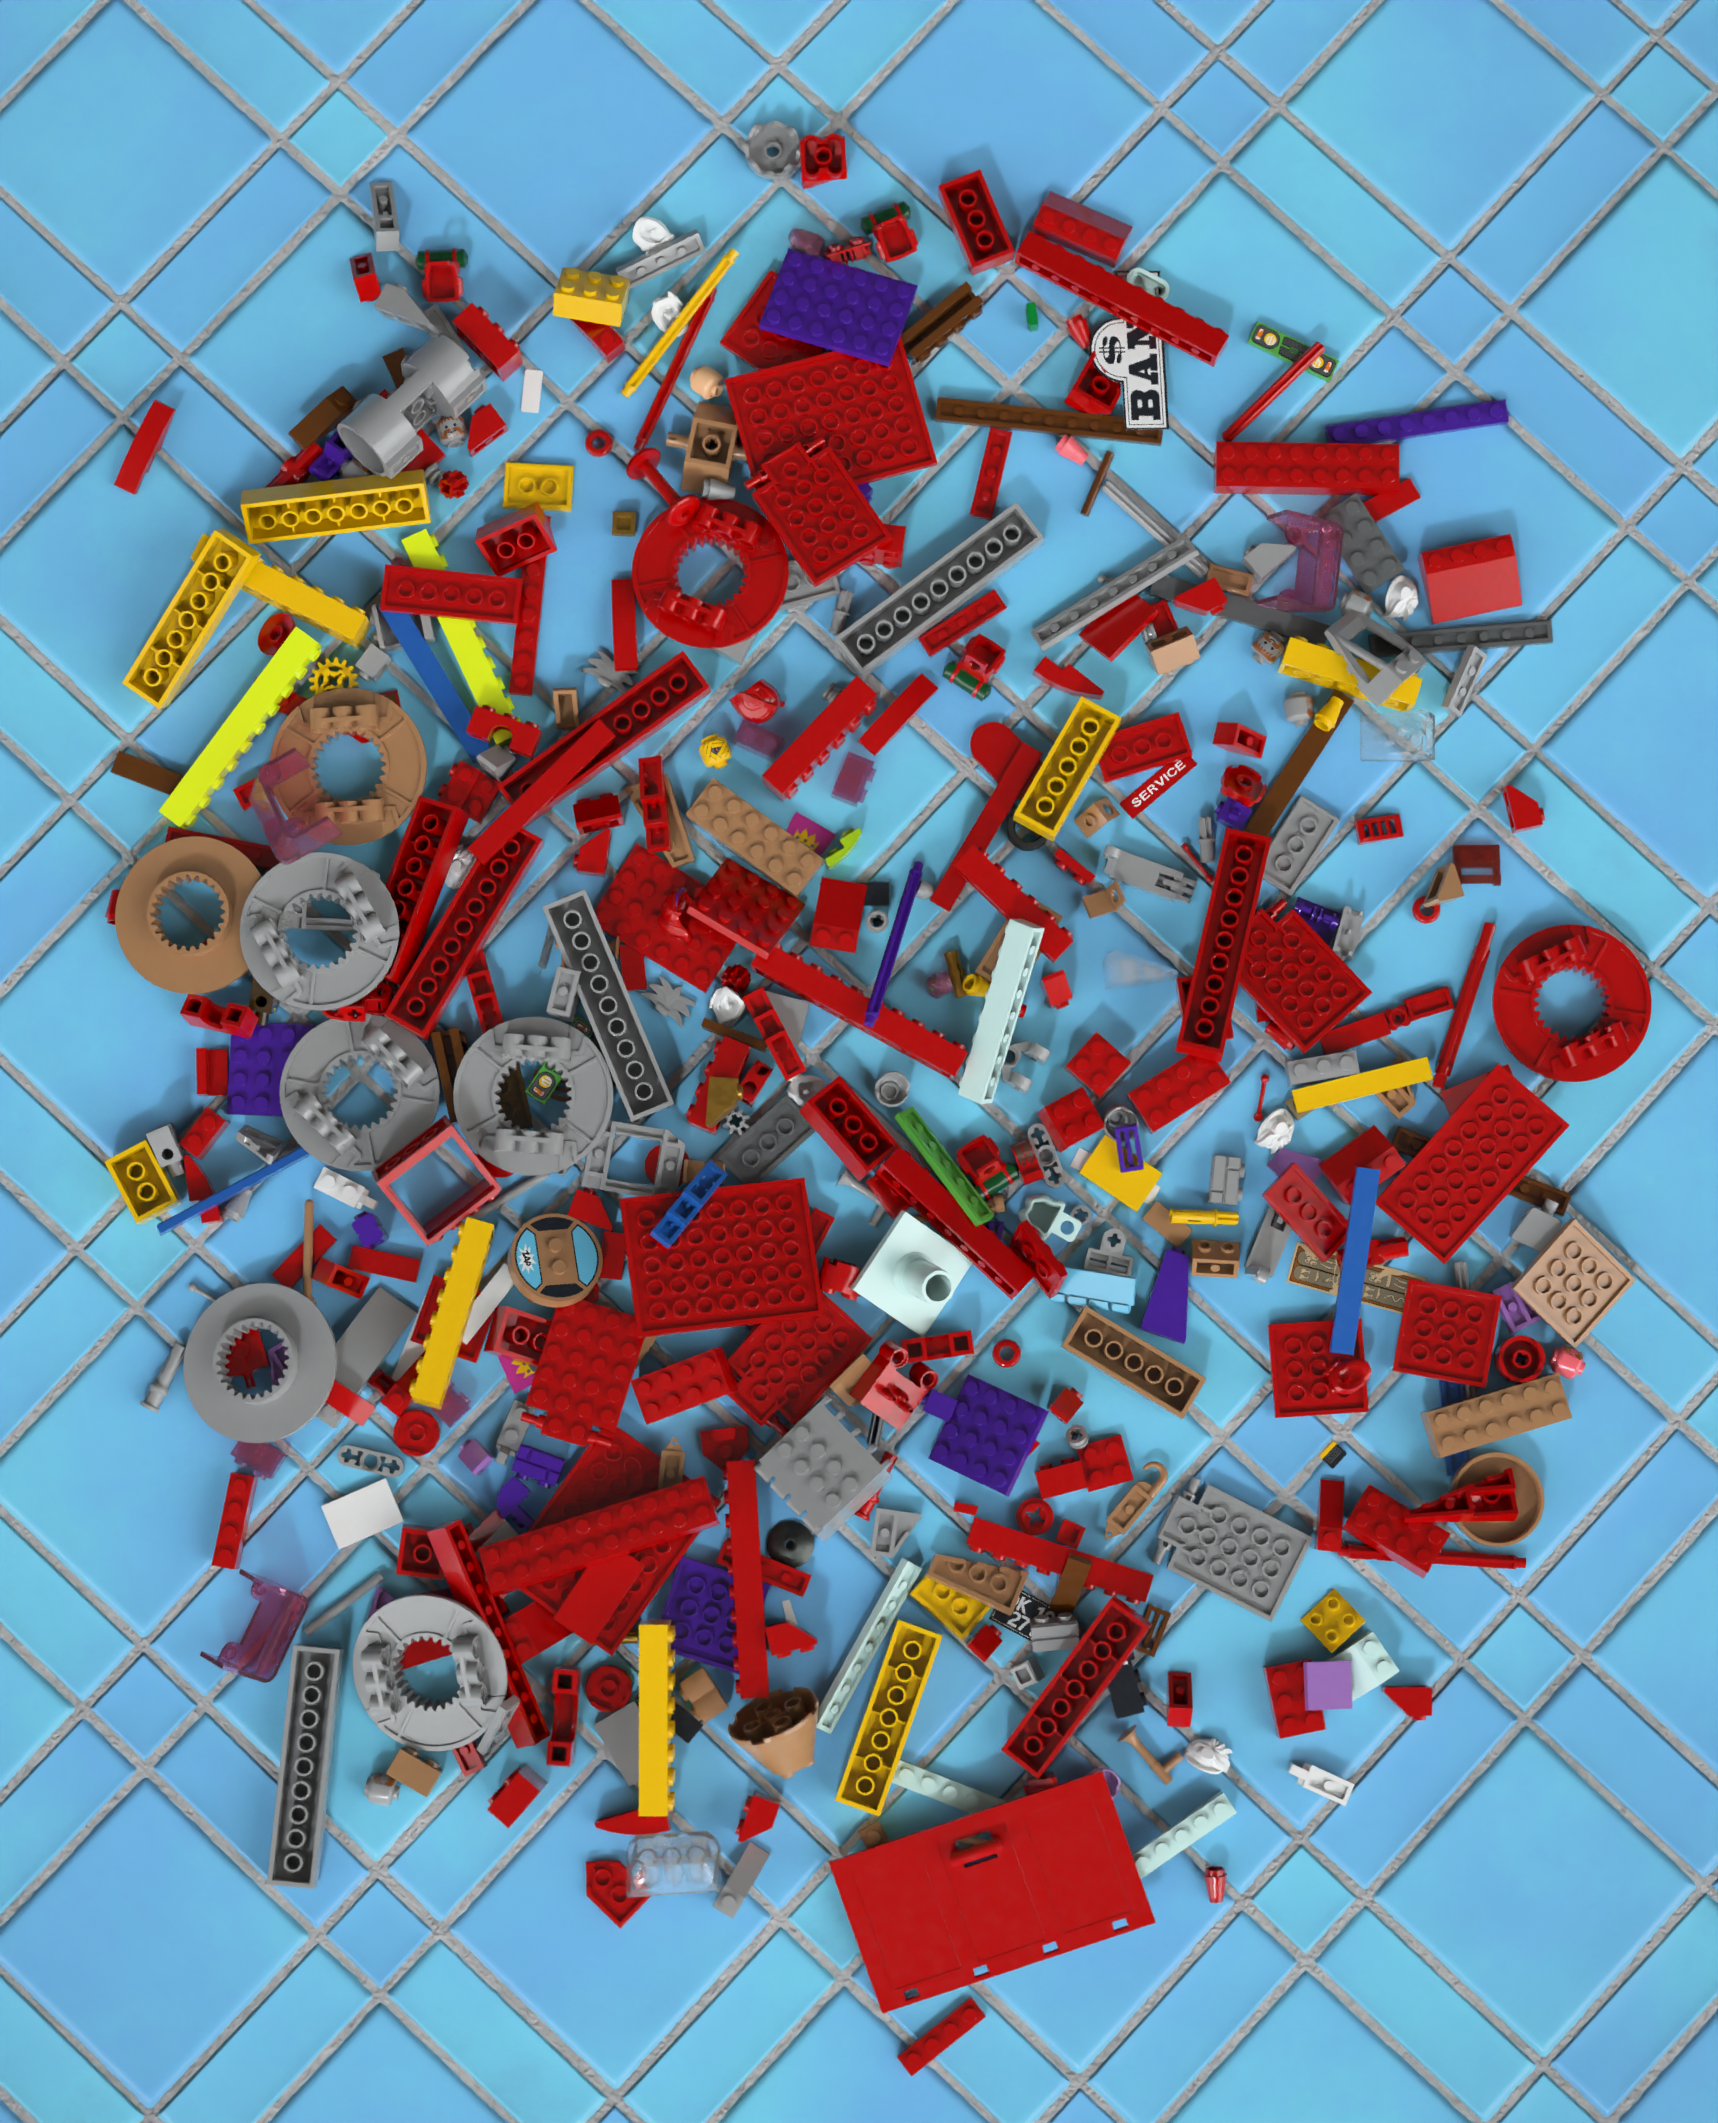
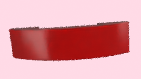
[326,1379,376,1426]

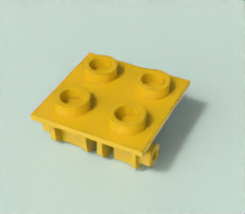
[1300,1589,1366,1653]

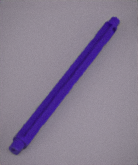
[864,861,924,1027]

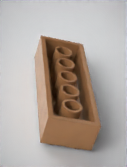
[686,778,824,899]
[1060,1306,1207,1419]
[1420,1373,1572,1458]

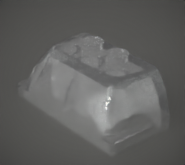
[626,1831,722,1897]

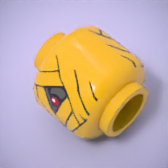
[698,734,732,770]

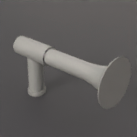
[835,1167,886,1228]

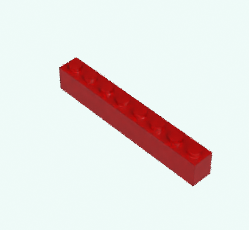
[876,1146,1036,1300]
[966,1517,1154,1605]

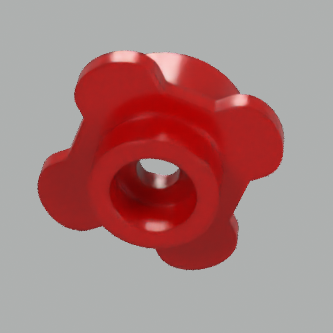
[1384,1005,1411,1031]

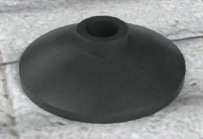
[767,1521,814,1568]

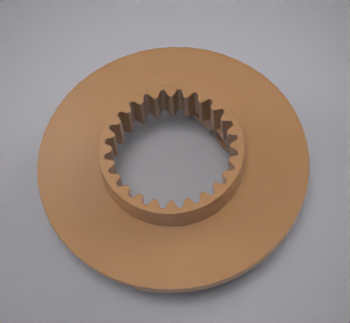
[270,688,427,845]
[115,836,262,994]

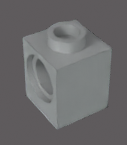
[355,643,392,683]

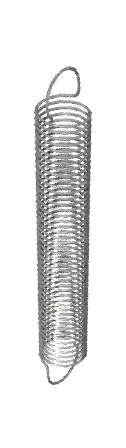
[538,925,554,974]

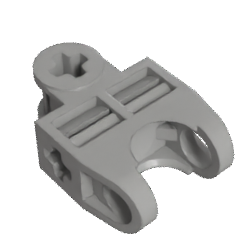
[1083,1228,1134,1277]

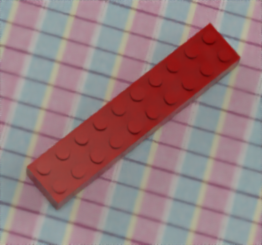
[497,651,711,827]
[384,828,544,1042]
[1175,828,1272,1062]
[750,944,968,1081]
[478,1476,720,1597]

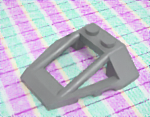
[1324,609,1428,707]

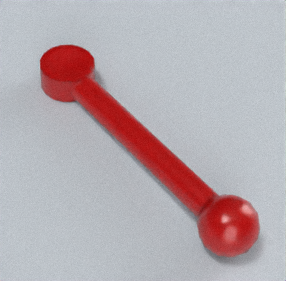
[1181,843,1214,883]
[1254,1074,1269,1122]

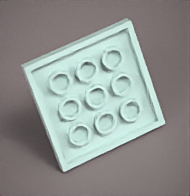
[850,1210,972,1337]

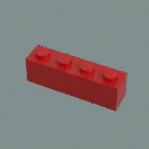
[211,1472,258,1570]

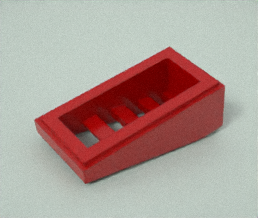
[1354,814,1404,845]

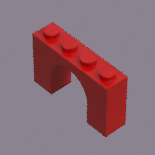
[546,1666,582,1767]

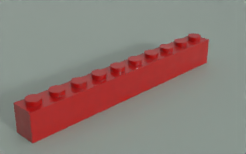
[1015,231,1229,367]
[722,1460,770,1699]
[427,1519,550,1749]

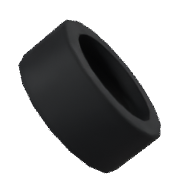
[1007,811,1047,851]

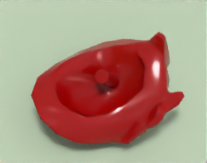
[1324,1358,1372,1395]

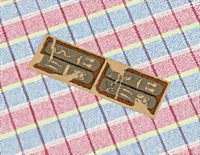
[1286,1242,1427,1314]

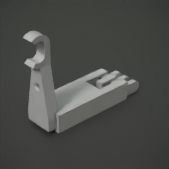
[1103,845,1197,904]
[1244,1204,1292,1284]

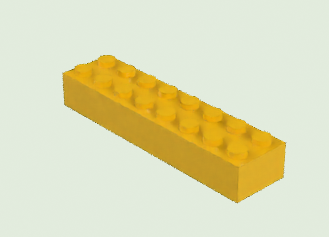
[240,469,431,544]
[122,528,261,709]
[190,533,372,649]
[409,1217,495,1410]
[639,1619,675,1816]
[835,1619,943,1817]

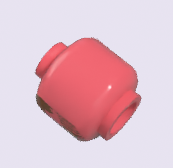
[1549,1345,1586,1379]

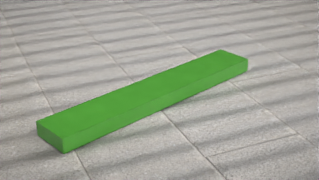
[894,1107,995,1227]

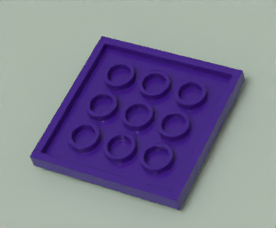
[226,1023,318,1117]
[928,1374,1049,1497]
[661,1557,770,1674]

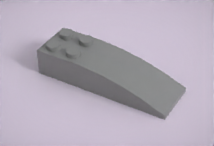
[316,1287,418,1428]

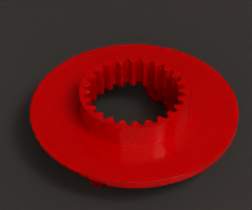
[632,497,789,649]
[1492,924,1652,1082]

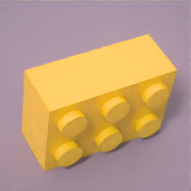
[553,267,630,327]
[104,1140,183,1225]

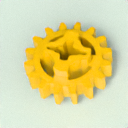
[309,657,360,696]

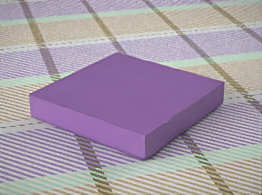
[1303,1661,1353,1710]

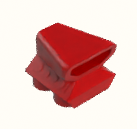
[799,133,847,189]

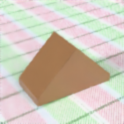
[553,687,580,729]
[1423,862,1464,908]

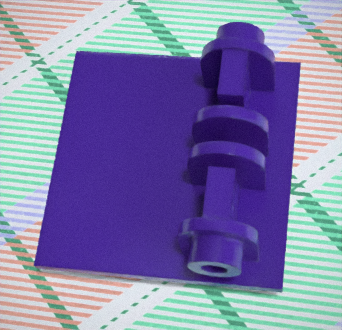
[1293,897,1341,946]

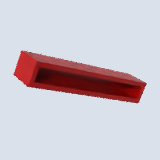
[953,845,1074,964]

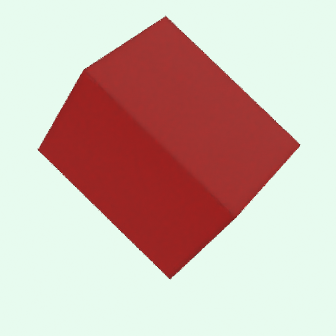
[367,1369,396,1398]

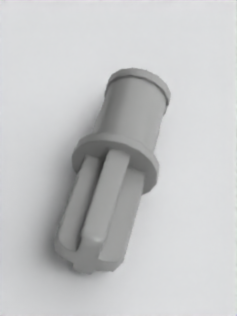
[828,590,853,636]
[1197,817,1216,863]

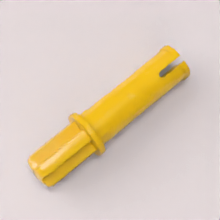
[1169,1208,1239,1227]

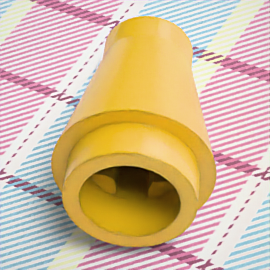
[1314,696,1344,731]
[963,973,990,998]

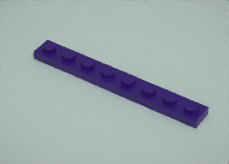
[1325,399,1509,444]

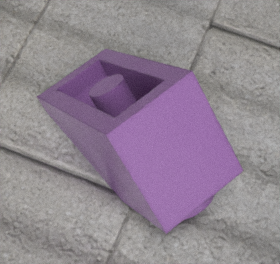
[458,1439,496,1475]

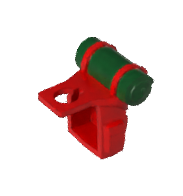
[860,201,919,263]
[415,248,468,303]
[943,633,1006,702]
[956,1134,1020,1200]

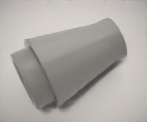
[701,478,736,500]
[866,910,889,933]
[222,1190,253,1223]

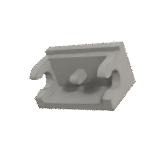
[1331,906,1364,959]

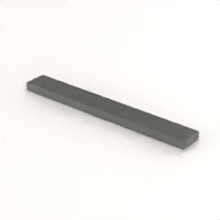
[1149,575,1330,645]
[1368,620,1553,658]

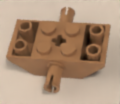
[666,402,746,494]

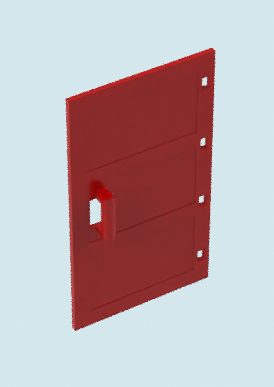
[829,1770,1156,2014]

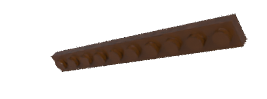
[935,397,1163,446]

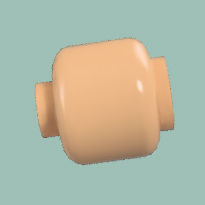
[690,366,724,400]

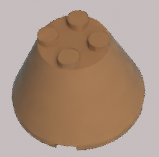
[728,1687,819,1779]

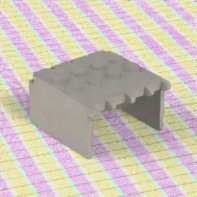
[754,1396,892,1542]

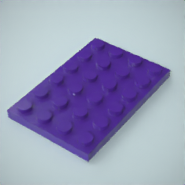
[759,248,918,367]

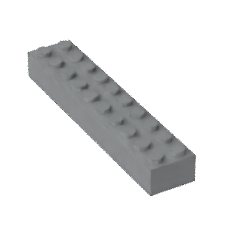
[834,502,1044,680]
[542,889,674,1122]
[267,1644,344,1889]

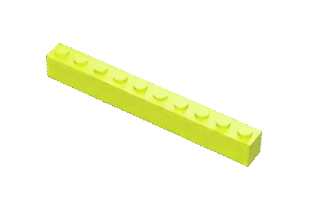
[401,529,521,747]
[159,627,322,830]

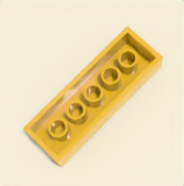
[1277,636,1423,714]
[1013,696,1122,842]

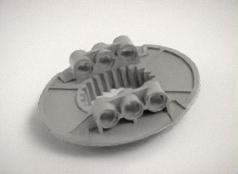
[240,852,400,1011]
[280,1014,440,1171]
[453,1017,613,1176]
[183,1283,337,1443]
[353,1594,507,1751]

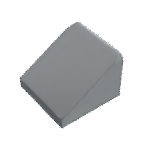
[1009,1657,1045,1690]

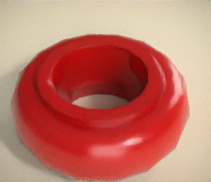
[585,429,613,457]
[1412,896,1441,924]
[992,1339,1021,1368]

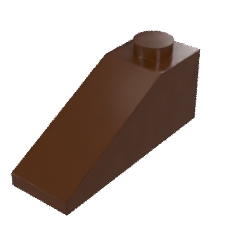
[288,386,357,451]

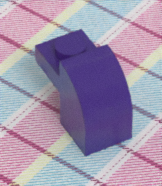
[308,431,354,481]
[497,1476,535,1529]

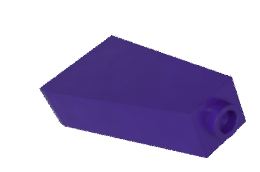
[1139,1247,1189,1344]

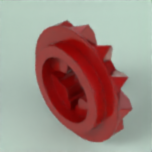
[1016,1498,1054,1536]

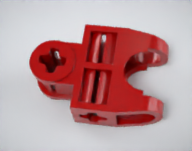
[322,983,392,1022]

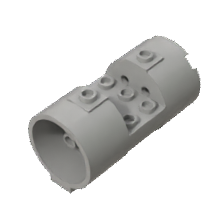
[337,334,487,480]

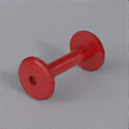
[626,447,700,527]

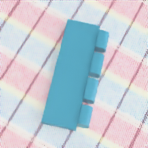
[1049,1266,1136,1314]

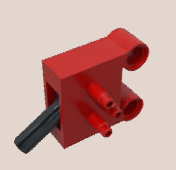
[849,1340,939,1447]

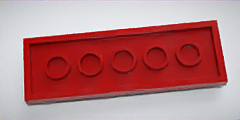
[380,564,523,626]

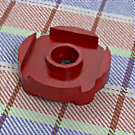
[1220,765,1267,807]

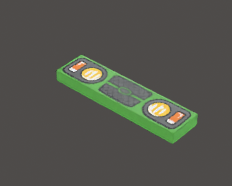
[1247,321,1339,383]
[525,1016,594,1105]

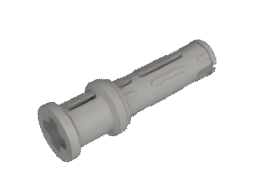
[140,1343,186,1413]

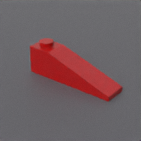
[1064,351,1121,414]

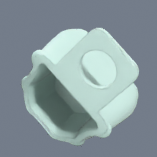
[1018,1194,1082,1242]

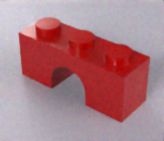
[466,705,542,759]
[180,994,259,1039]
[901,1330,974,1364]

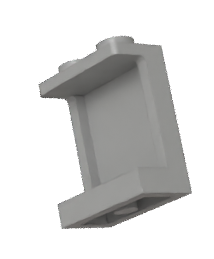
[369,604,436,653]
[546,966,581,1023]

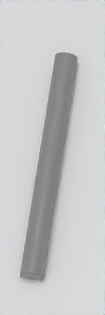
[466,1174,550,1220]
[304,1572,385,1636]

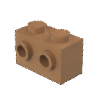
[1190,1240,1240,1278]

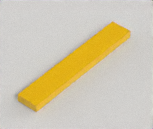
[1291,1057,1433,1114]

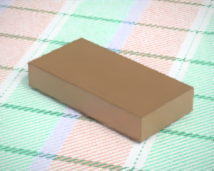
[1205,563,1254,598]
[1142,1201,1193,1248]

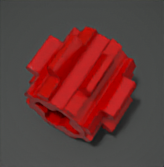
[438,470,469,499]
[721,964,751,994]

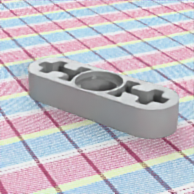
[1027,1124,1065,1188]
[337,1445,405,1477]

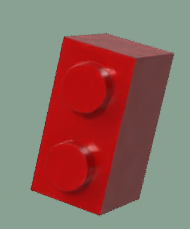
[179,1107,230,1160]
[1034,1457,1088,1500]

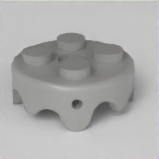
[744,120,800,180]

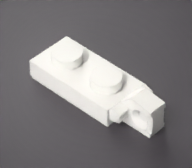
[314,1167,378,1210]
[1287,1763,1355,1806]

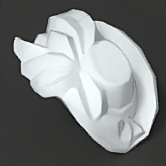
[632,216,675,252]
[651,291,688,337]
[1384,575,1418,621]
[445,844,477,890]
[708,986,745,1024]
[787,1073,826,1106]
[1254,1108,1295,1154]
[1184,1738,1232,1774]

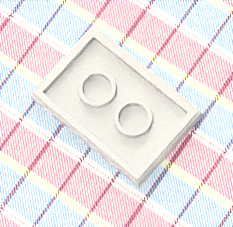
[321,1478,404,1550]

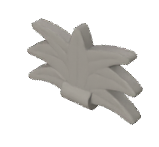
[582,650,637,694]
[641,976,696,1028]

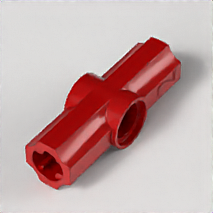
[265,443,324,488]
[1336,1236,1409,1270]

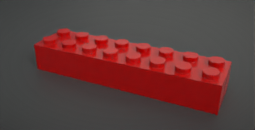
[1214,441,1399,496]
[383,795,470,985]
[1001,1596,1153,1779]

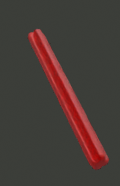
[1221,341,1325,442]

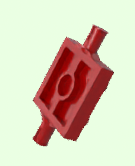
[225,1328,270,1389]

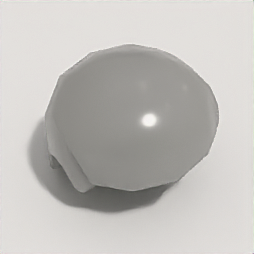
[874,1071,910,1107]
[1102,1104,1139,1142]

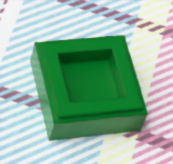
[1025,302,1038,332]

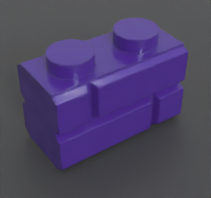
[351,1211,389,1249]
[511,1444,566,1489]

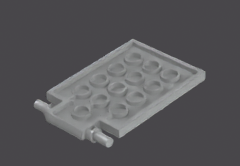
[1151,1477,1313,1622]

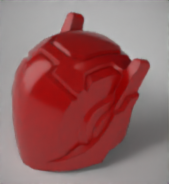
[729,679,785,724]

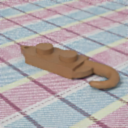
[658,1436,685,1490]
[1104,1461,1168,1539]

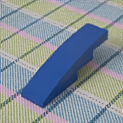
[650,1160,728,1249]

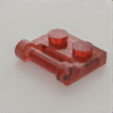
[1452,845,1501,886]

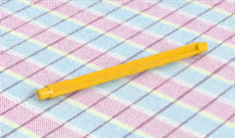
[620,248,739,398]

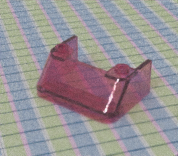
[1257,510,1343,613]
[249,747,342,864]
[200,1569,308,1683]

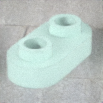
[1126,268,1170,300]

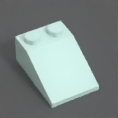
[1324,1630,1399,1710]

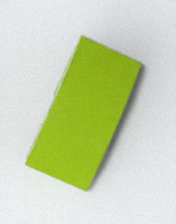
[825,828,862,870]

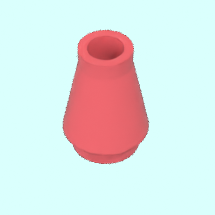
[1054,434,1089,466]

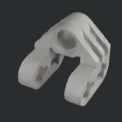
[1001,1041,1051,1094]

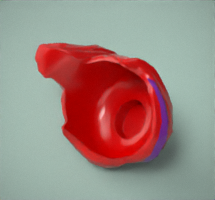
[658,887,695,941]

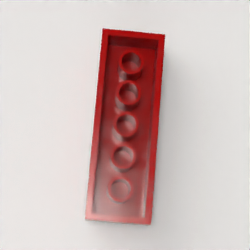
[762,676,877,802]

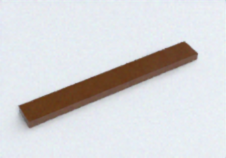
[1244,689,1354,836]
[1391,1126,1572,1217]

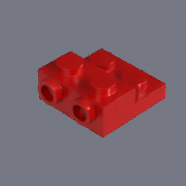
[438,760,501,824]

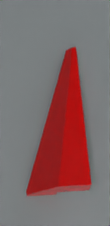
[1403,1468,1519,1523]

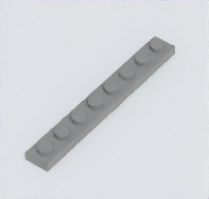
[1030,535,1199,651]

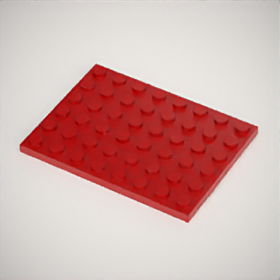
[724,336,937,511]
[619,1177,824,1338]
[519,1427,722,1656]

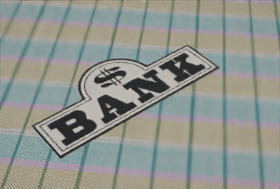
[1089,271,1169,430]

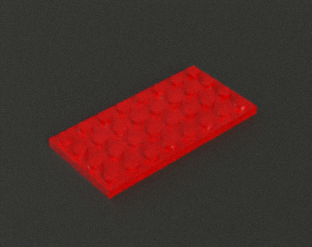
[1376,1063,1570,1264]

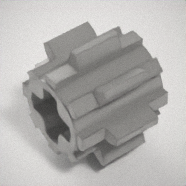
[722,1108,750,1136]

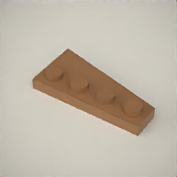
[624,774,696,868]
[925,1554,1029,1616]

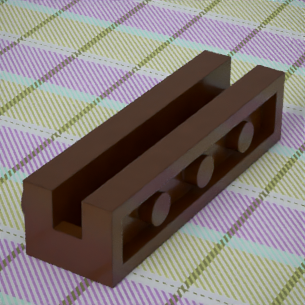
[901,281,984,365]
[431,1027,468,1125]

